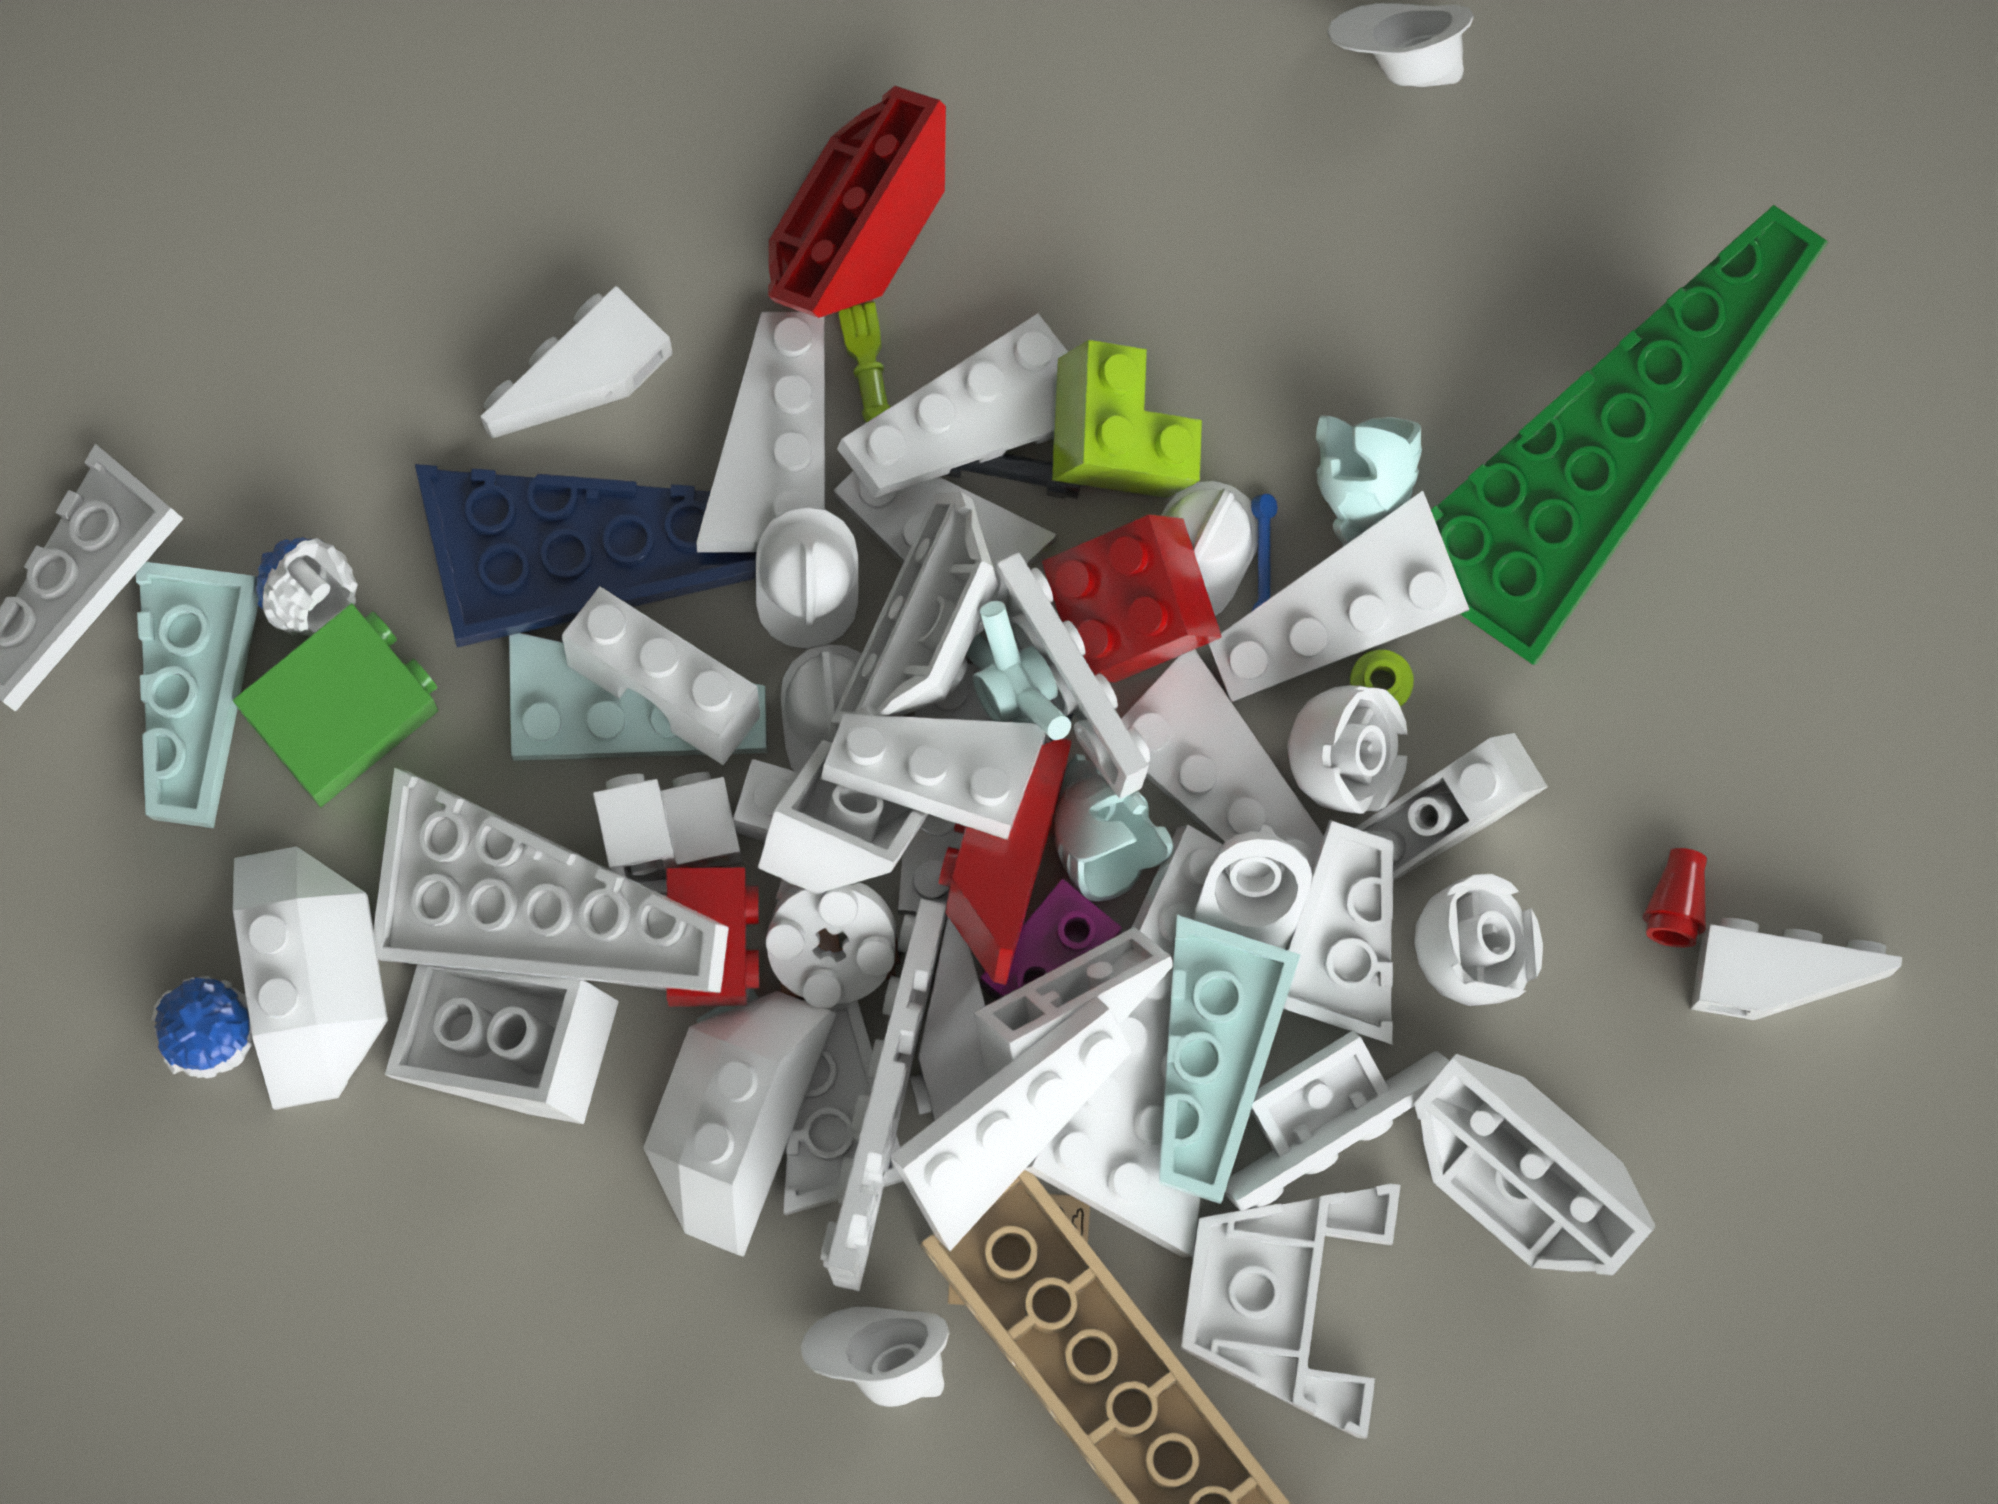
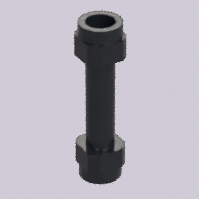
[944,453,1081,499]

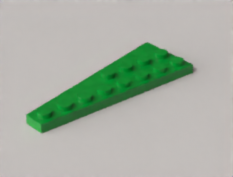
[1431,205,1829,665]

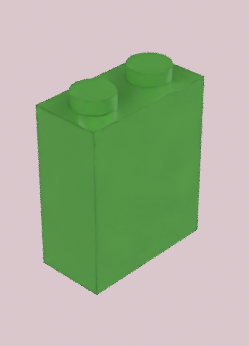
[232,603,439,808]

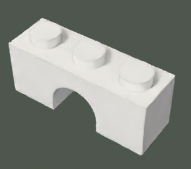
[562,587,760,765]

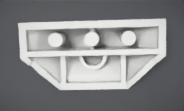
[830,492,998,727]
[233,846,388,1110]
[643,991,836,1257]
[1414,1054,1656,1275]

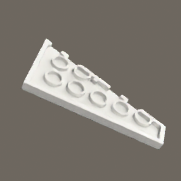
[373,768,728,993]
[1024,825,1222,1258]
[821,899,947,1292]

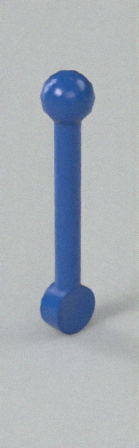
[1251,493,1278,611]

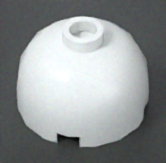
[1287,685,1408,814]
[1414,874,1543,1006]

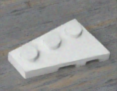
[1284,820,1393,1045]

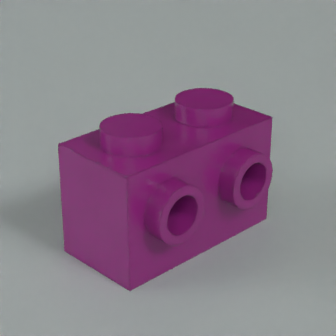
[980,879,1122,1000]

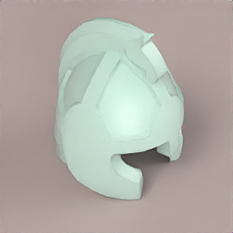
[1316,415,1422,547]
[1051,754,1173,901]

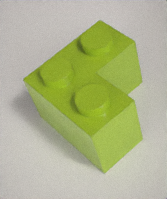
[1052,340,1202,498]

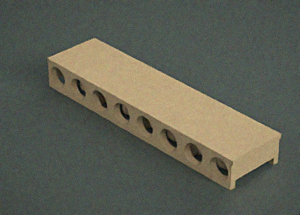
[920,1170,1290,1504]

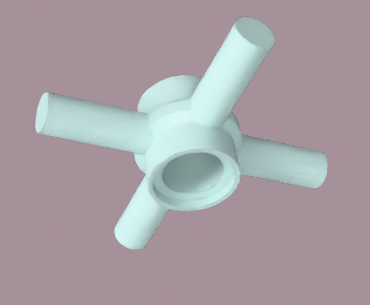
[965,601,1071,745]

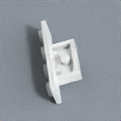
[1224,1031,1449,1211]

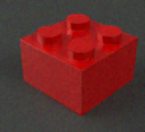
[1042,514,1222,683]

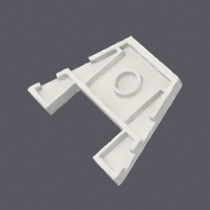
[1181,1184,1400,1439]

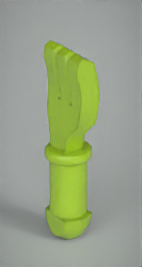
[838,301,891,423]

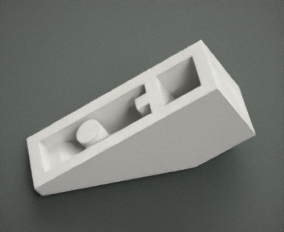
[910,917,991,1121]
[974,927,1173,1077]

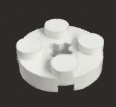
[766,882,896,1009]

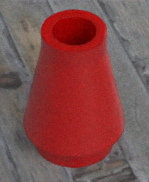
[1643,848,1707,948]

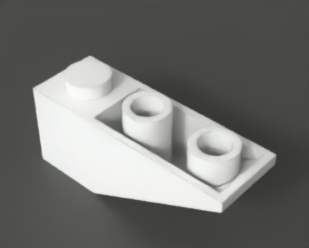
[480,286,673,439]
[1355,733,1548,881]
[1691,918,1902,1020]

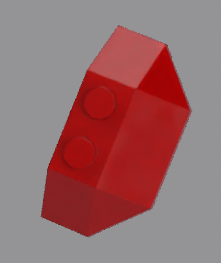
[768,86,946,318]
[938,738,1072,985]

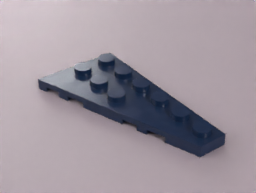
[415,464,757,648]

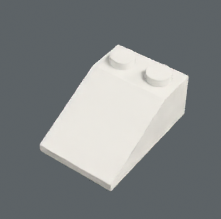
[385,964,619,1124]

